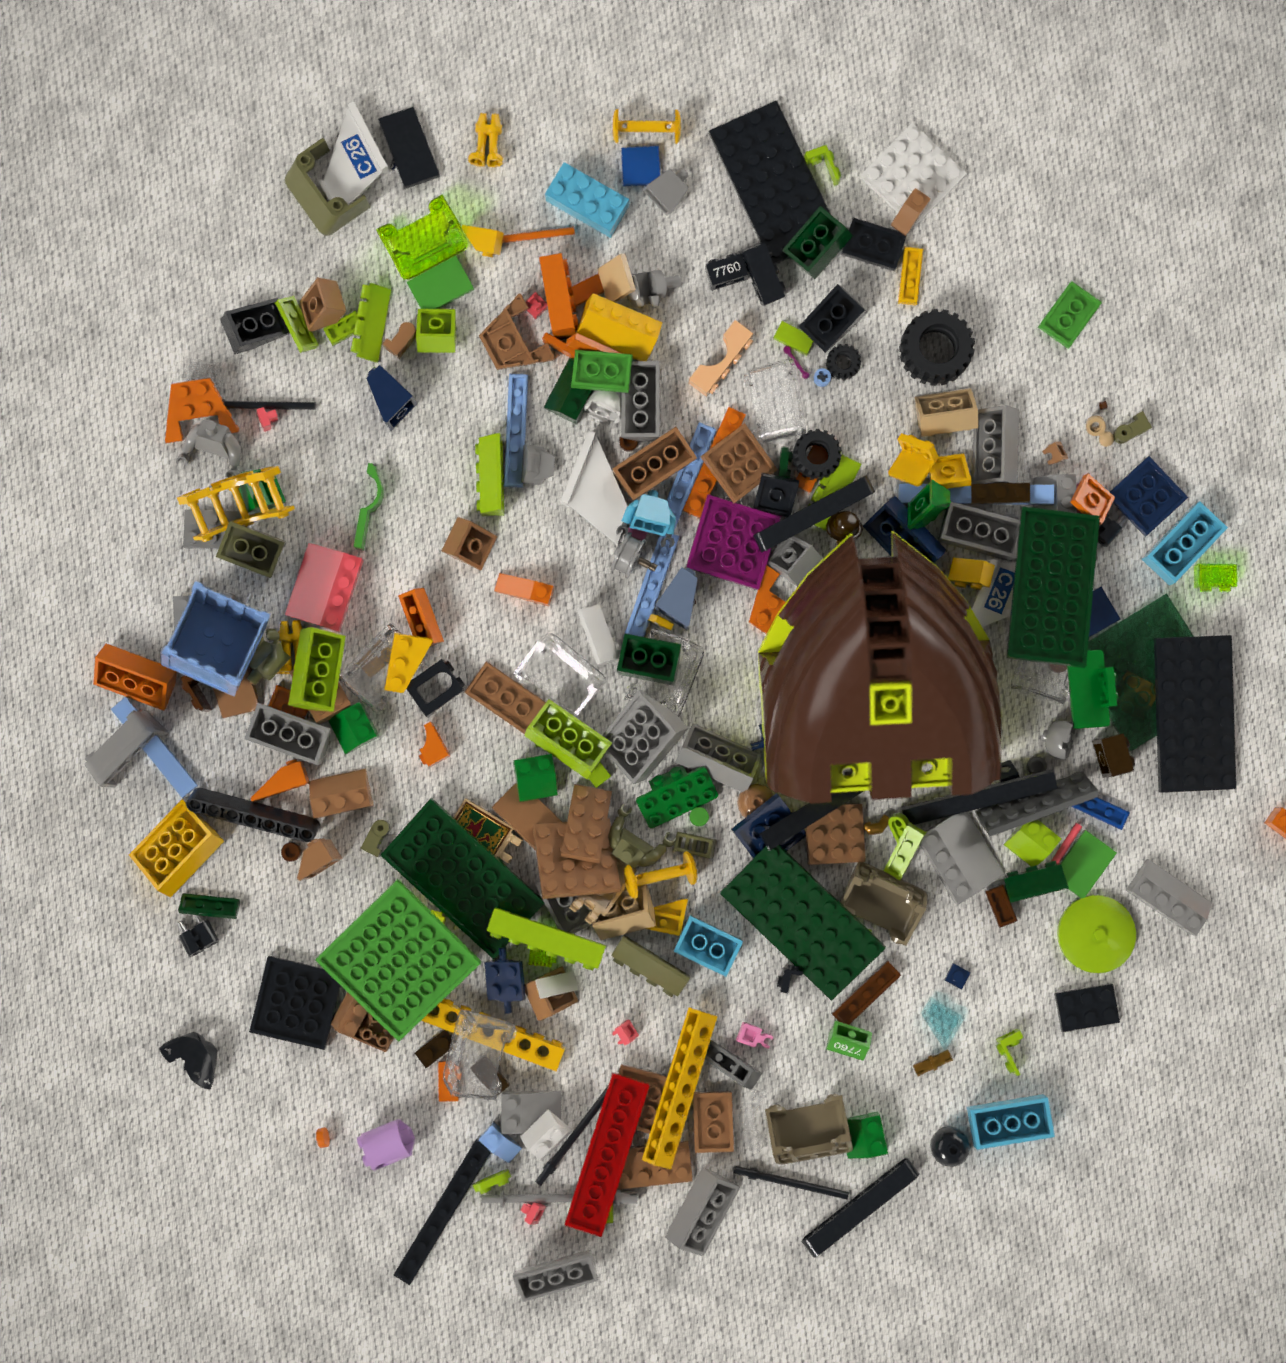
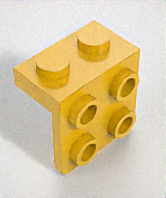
[888,433,939,487]

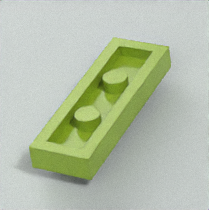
[275,296,319,353]
[883,822,926,881]

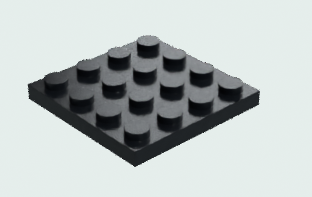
[249,955,341,1050]

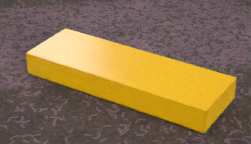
[898,247,923,306]

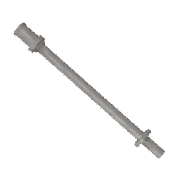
[481,1190,638,1208]

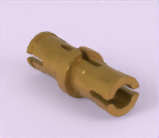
[912,1049,953,1077]

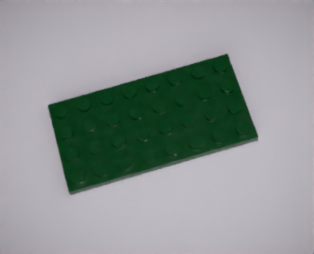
[1006,506,1100,668]
[380,798,545,960]
[720,844,886,1001]

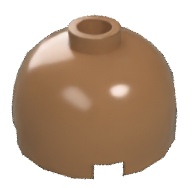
[737,784,774,818]

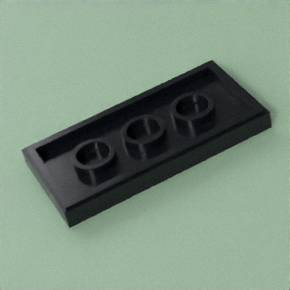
[378,106,440,189]

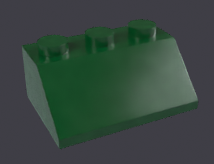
[783,206,853,280]
[543,358,594,425]
[617,633,681,686]
[1003,860,1069,903]

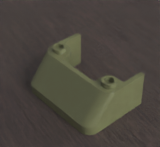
[285,138,371,236]

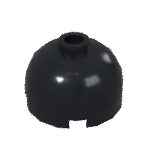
[930,1126,970,1167]

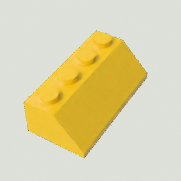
[576,293,663,361]

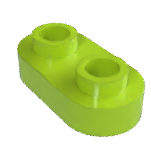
[888,813,909,843]
[473,1169,511,1194]

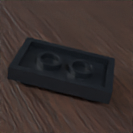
[841,217,907,271]
[1054,983,1120,1032]

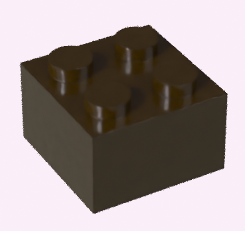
[1092,733,1135,778]

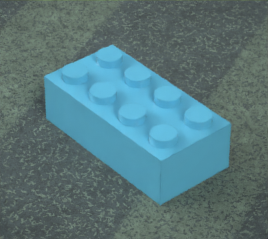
[545,162,629,238]
[1141,501,1228,586]
[966,1094,1055,1150]

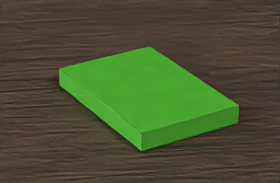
[406,256,474,309]
[1038,281,1102,349]
[571,349,633,393]
[1060,830,1117,898]

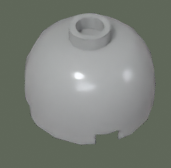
[1042,721,1075,760]

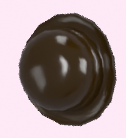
[826,511,863,542]

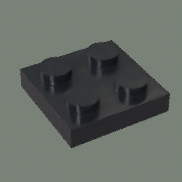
[753,473,799,517]

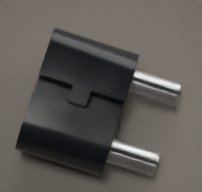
[1098,504,1127,547]
[177,915,219,957]

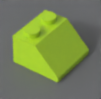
[416,309,456,353]
[1003,819,1062,866]

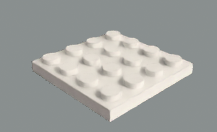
[860,123,967,228]

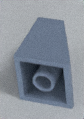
[655,567,698,631]

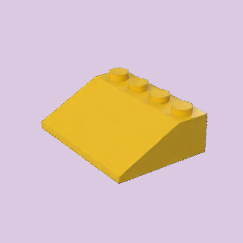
[129,799,224,898]

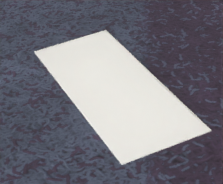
[535,971,578,999]

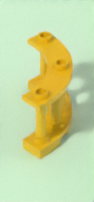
[177,466,295,542]

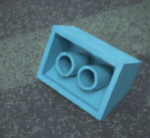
[674,915,743,977]

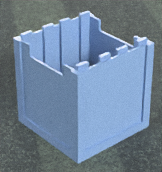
[161,581,270,697]

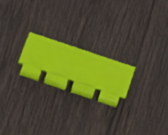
[350,283,391,363]
[808,454,862,531]

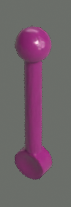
[783,346,809,379]

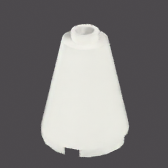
[584,390,621,423]

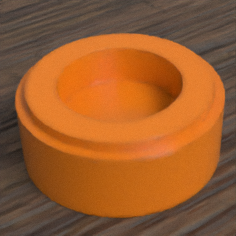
[316,1127,330,1148]

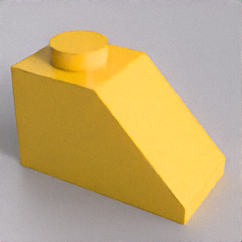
[462,225,504,258]

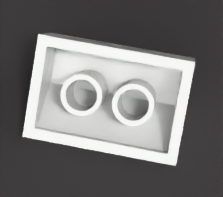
[577,604,621,667]

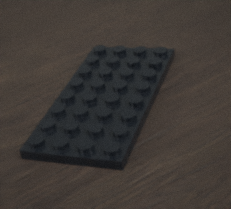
[708,100,831,264]
[1154,635,1236,793]

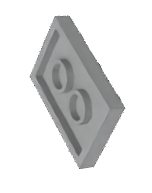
[183,510,241,549]

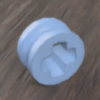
[813,368,831,387]

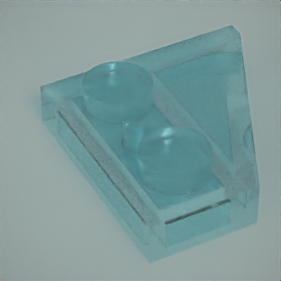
[921,997,965,1050]

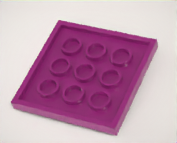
[685,494,780,590]

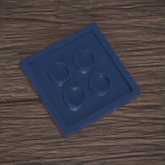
[1110,456,1188,537]
[731,793,806,858]

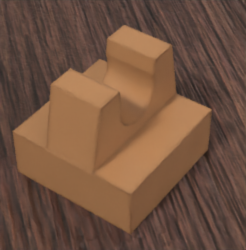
[1042,441,1068,465]

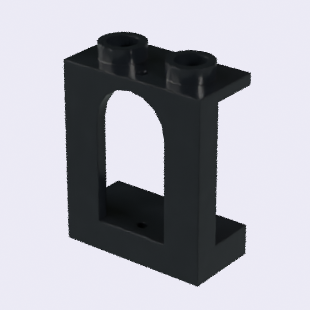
[406,659,466,718]

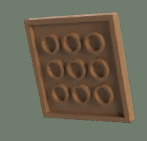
[533,818,621,899]

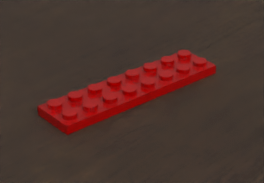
[564,1072,650,1237]

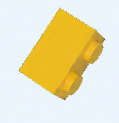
[948,557,995,590]

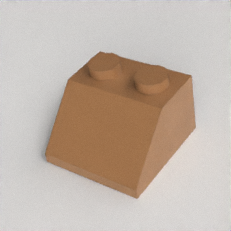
[299,277,346,332]
[441,517,497,571]
[525,966,578,1021]

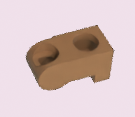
[382,322,416,359]

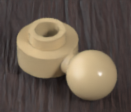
[1086,415,1114,447]

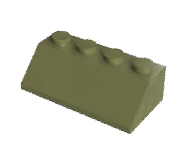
[611,935,690,997]

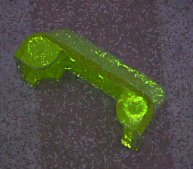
[376,194,468,280]

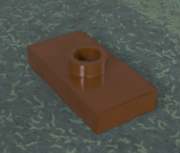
[985,884,1018,928]

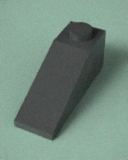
[705,1040,762,1090]

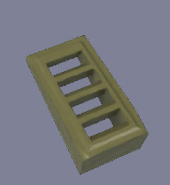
[673,832,717,859]

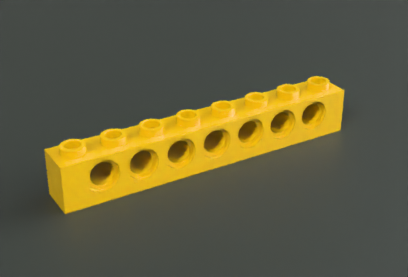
[421,998,565,1072]
[642,1007,718,1169]

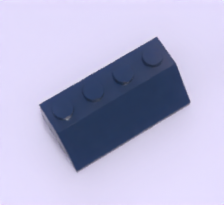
[863,495,947,563]

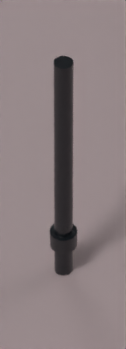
[222,399,316,410]
[535,1087,608,1186]
[733,1165,849,1200]

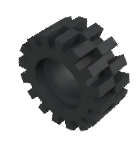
[826,344,861,381]

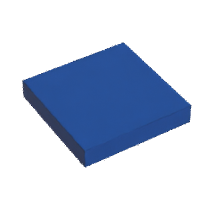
[621,146,660,187]

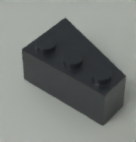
[738,243,786,306]

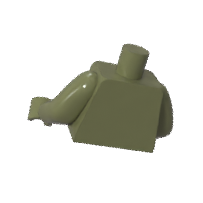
[246,629,291,686]
[608,804,676,869]

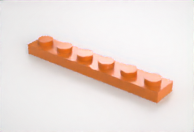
[683,407,746,518]

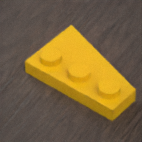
[384,632,433,693]

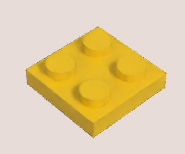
[929,454,972,489]

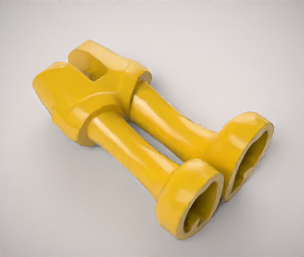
[468,113,503,167]
[277,620,302,674]

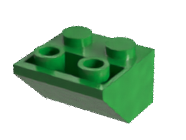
[239,469,286,515]

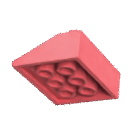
[285,543,363,633]

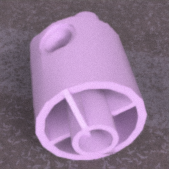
[357,1119,415,1171]

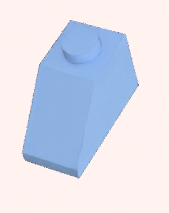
[479,1122,522,1163]

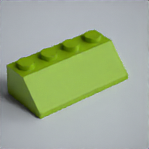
[475,433,505,516]
[288,627,346,712]
[524,699,612,779]

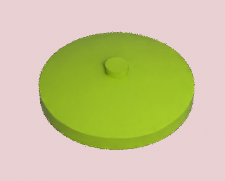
[1057,895,1136,973]

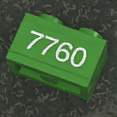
[826,1021,872,1061]

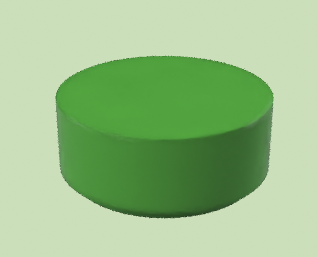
[689,807,709,826]

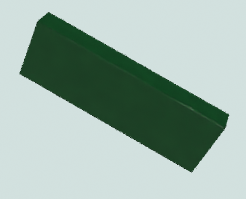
[178,893,240,919]

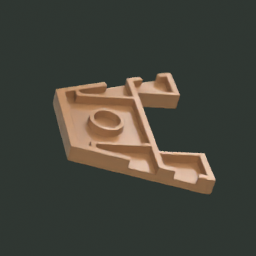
[479,293,555,370]

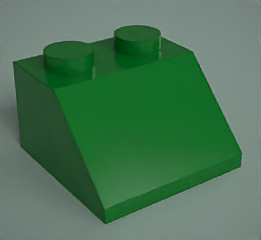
[908,480,951,530]
[328,702,380,755]
[513,754,558,802]
[847,1112,888,1159]

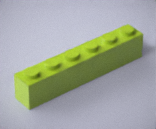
[487,908,606,971]

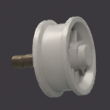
[610,532,658,578]

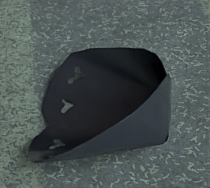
[159,1032,218,1089]

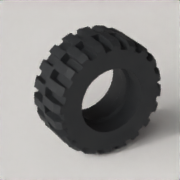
[899,309,975,386]

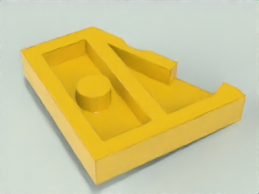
[646,899,688,936]

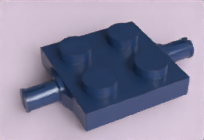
[484,947,526,1014]

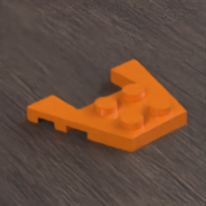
[165,378,240,443]
[749,565,785,634]

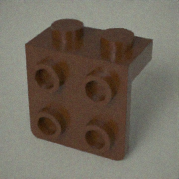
[180,675,212,712]

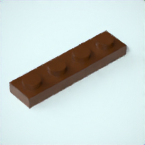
[831,960,901,1025]

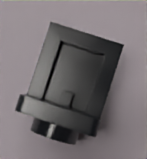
[777,965,803,993]

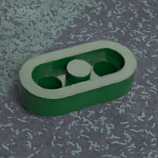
[778,446,792,478]

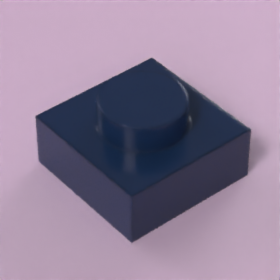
[944,963,971,990]

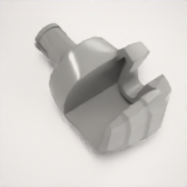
[627,270,681,308]

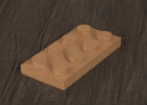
[561,784,612,863]
[617,1141,693,1190]

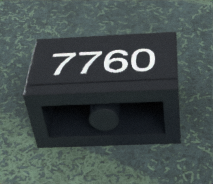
[705,253,748,291]

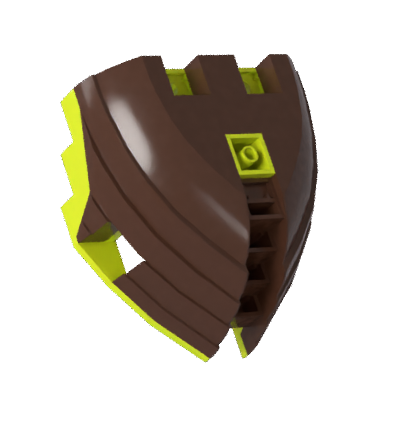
[758,531,1002,803]

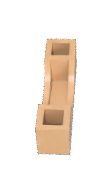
[689,320,753,397]

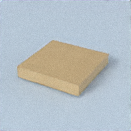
[597,254,636,303]

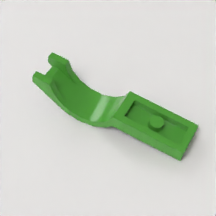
[354,463,384,551]

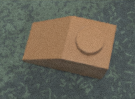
[891,188,931,236]

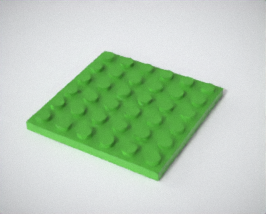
[315,879,482,1042]

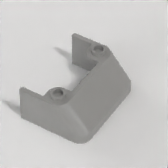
[85,710,169,788]

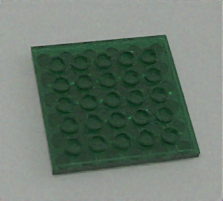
[1088,593,1194,752]

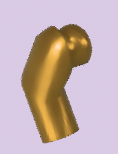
[864,814,890,835]

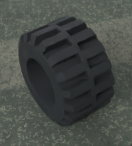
[792,429,842,480]

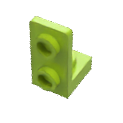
[804,145,841,186]
[996,1029,1024,1076]

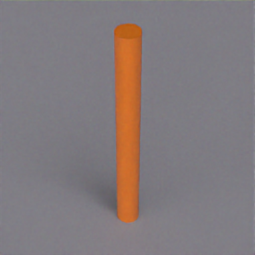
[502,227,575,243]

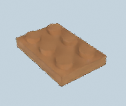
[693,1091,734,1153]

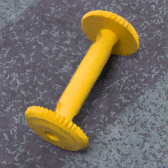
[613,109,681,144]
[624,851,698,899]

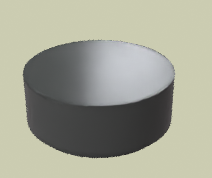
[1027,757,1047,774]

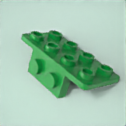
[1067,650,1118,729]
[636,765,718,829]

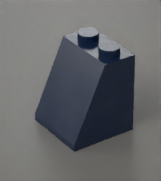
[366,365,417,431]

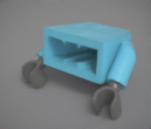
[616,490,676,548]

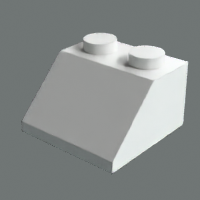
[520,1110,573,1160]

